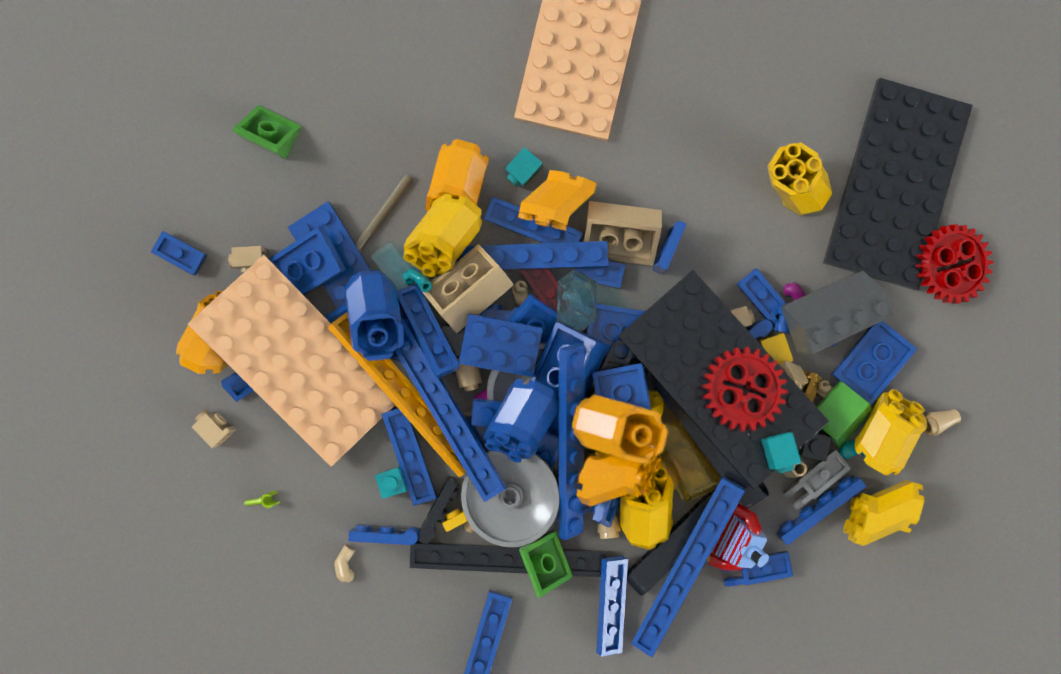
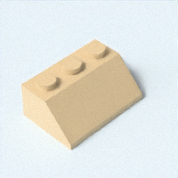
[583,201,662,266]
[423,244,514,333]

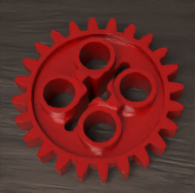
[916,224,994,304]
[701,347,788,431]

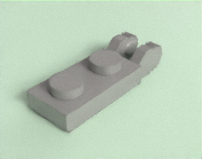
[783,449,851,509]

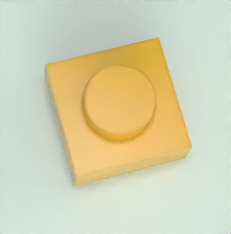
[442,508,467,532]

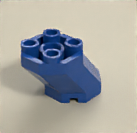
[345,270,403,361]
[484,379,559,463]

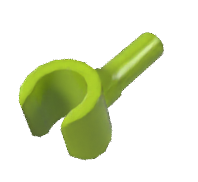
[244,490,280,508]

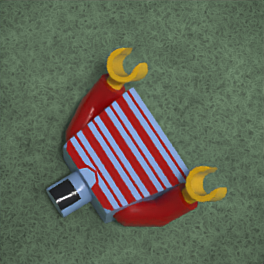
[707,503,769,571]

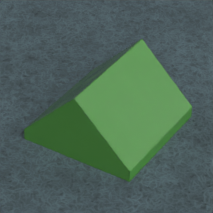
[233,105,301,160]
[816,381,872,449]
[519,531,573,598]

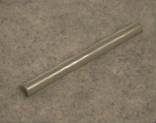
[355,174,413,252]

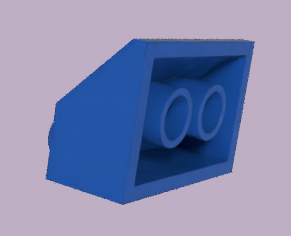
[530,322,609,401]

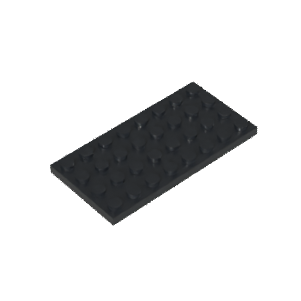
[823,78,973,291]
[617,270,829,489]

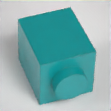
[505,147,543,189]
[761,432,801,473]
[375,466,408,499]

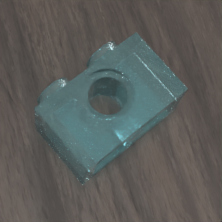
[557,269,597,331]

